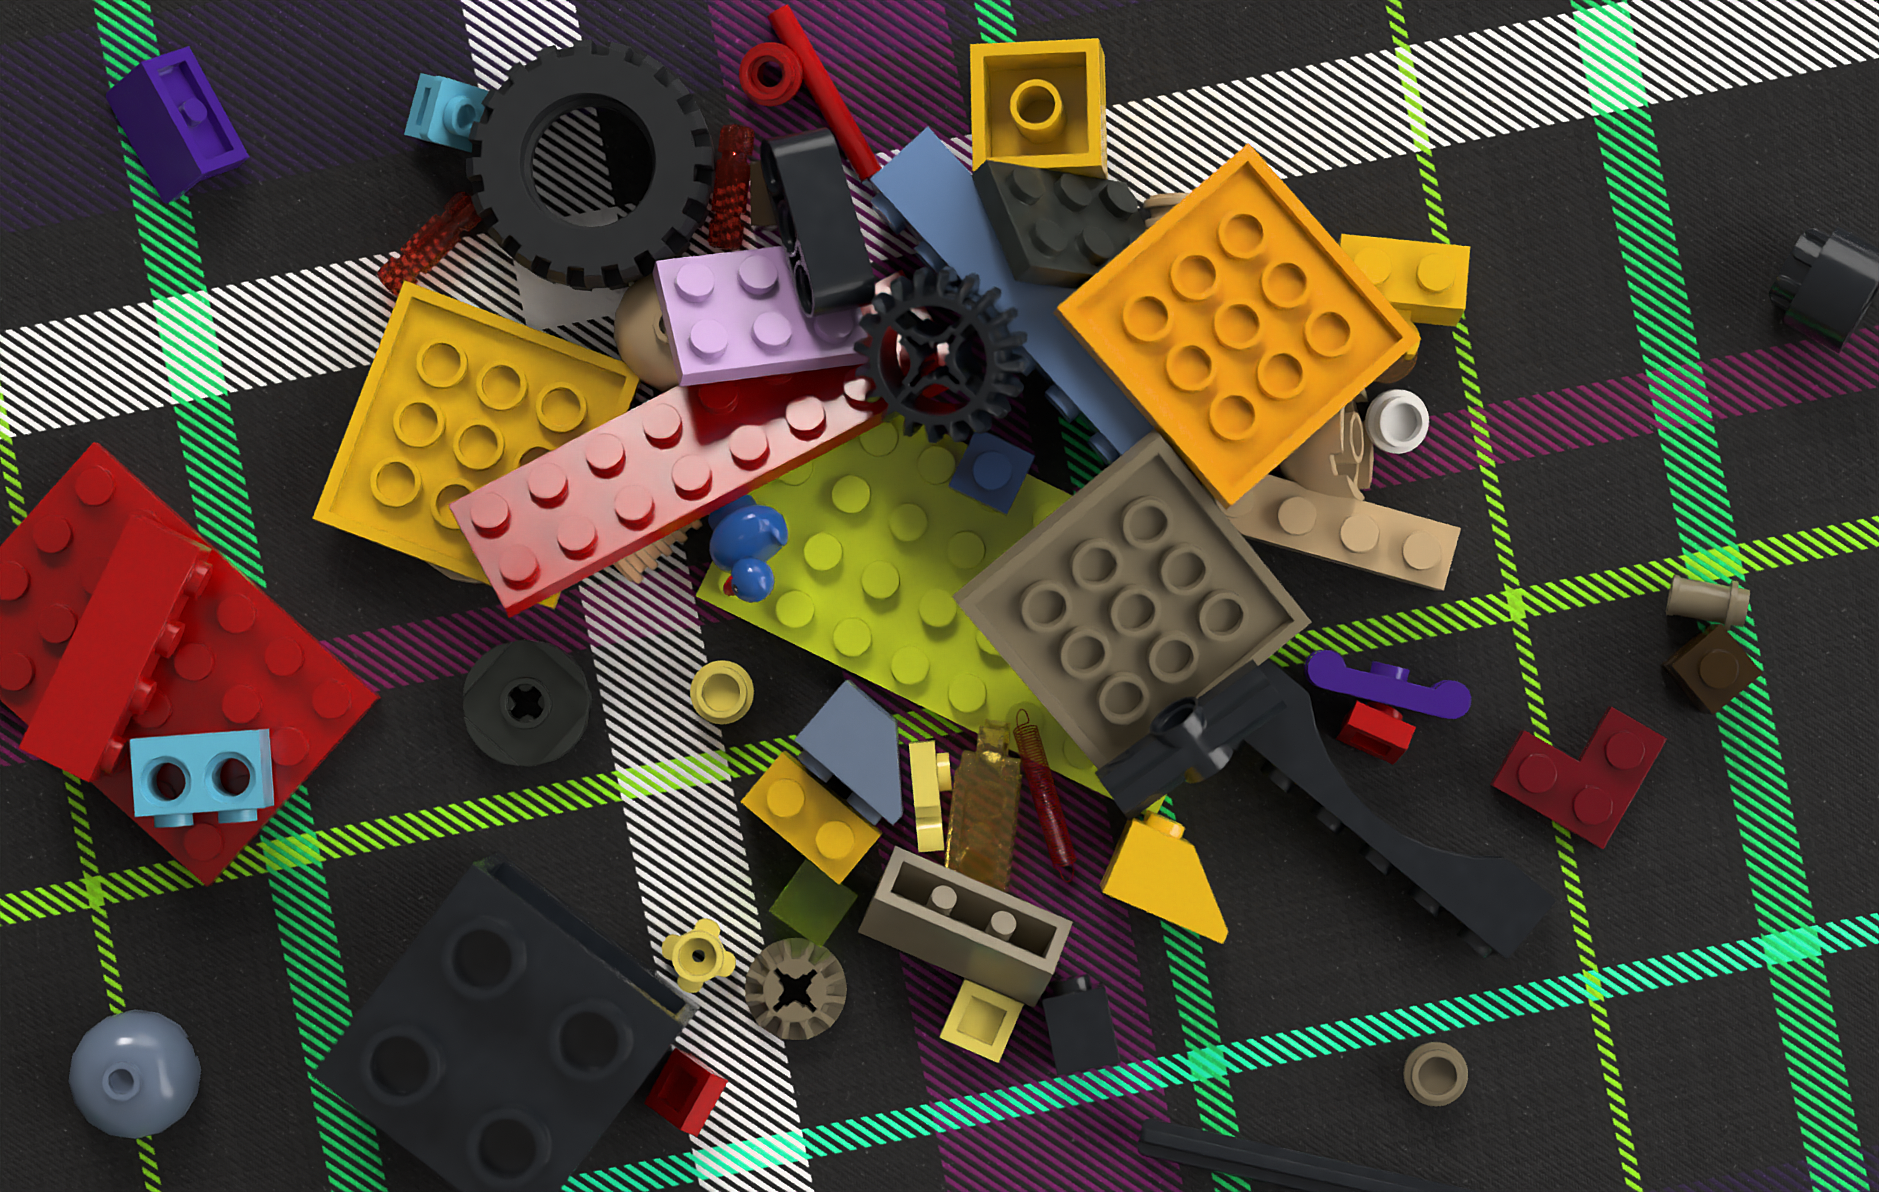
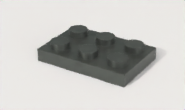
[971,160,1147,290]

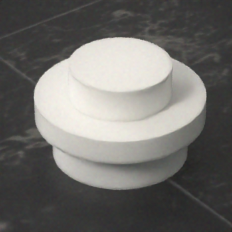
[1365,389,1429,454]

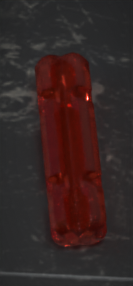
[708,124,755,250]
[377,191,482,297]

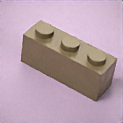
[858,846,1073,1007]

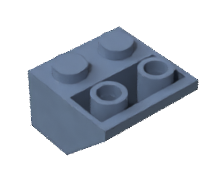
[795,679,904,825]

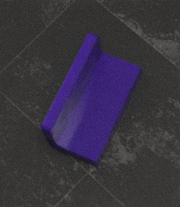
[106,46,249,204]

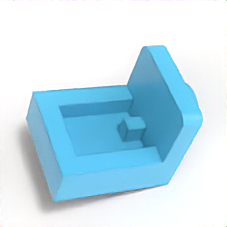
[404,73,489,153]

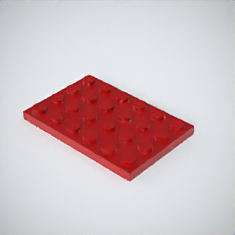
[0,442,380,887]

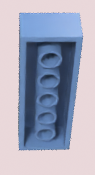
[870,127,1160,466]

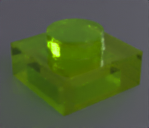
[769,858,858,948]

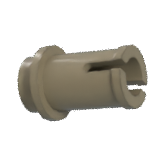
[1666,575,1750,631]

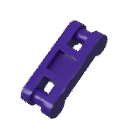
[1303,650,1471,719]

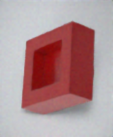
[1336,701,1416,765]
[644,1048,728,1137]

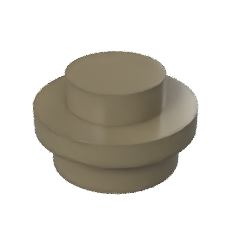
[1403,1042,1468,1106]

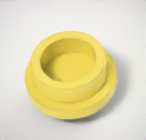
[690,660,754,724]

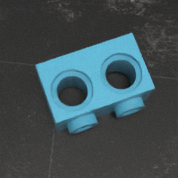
[130,729,274,828]

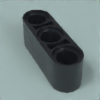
[760,127,876,318]

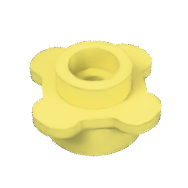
[661,918,736,993]

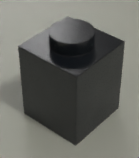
[1041,974,1121,1075]

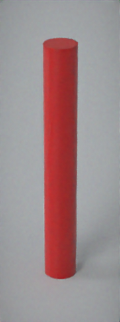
[767,5,882,183]

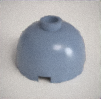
[69,1009,201,1139]

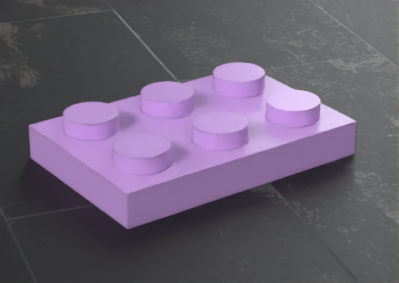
[653,246,869,387]

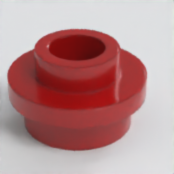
[739,42,803,106]

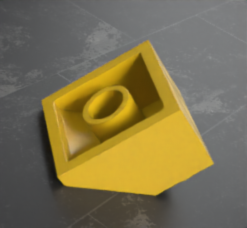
[1100,810,1228,944]

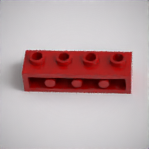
[18,514,213,782]

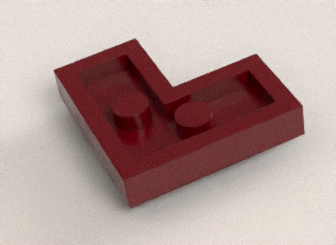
[1490,706,1667,849]

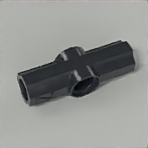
[1095,659,1287,821]

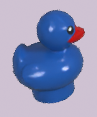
[708,494,788,603]

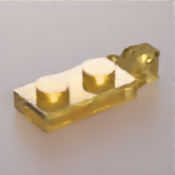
[944,719,1022,894]

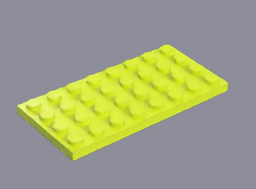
[696,414,1167,815]

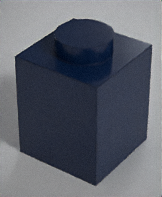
[949,432,1035,516]

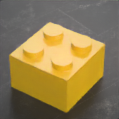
[970,38,1108,180]

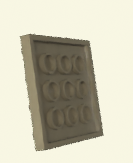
[952,429,1311,770]

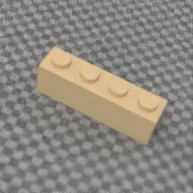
[1201,474,1461,591]

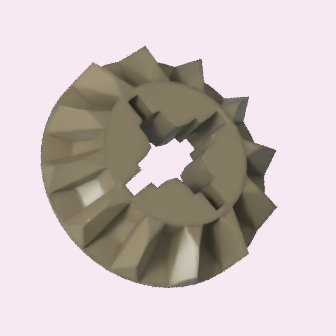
[745,938,847,1040]

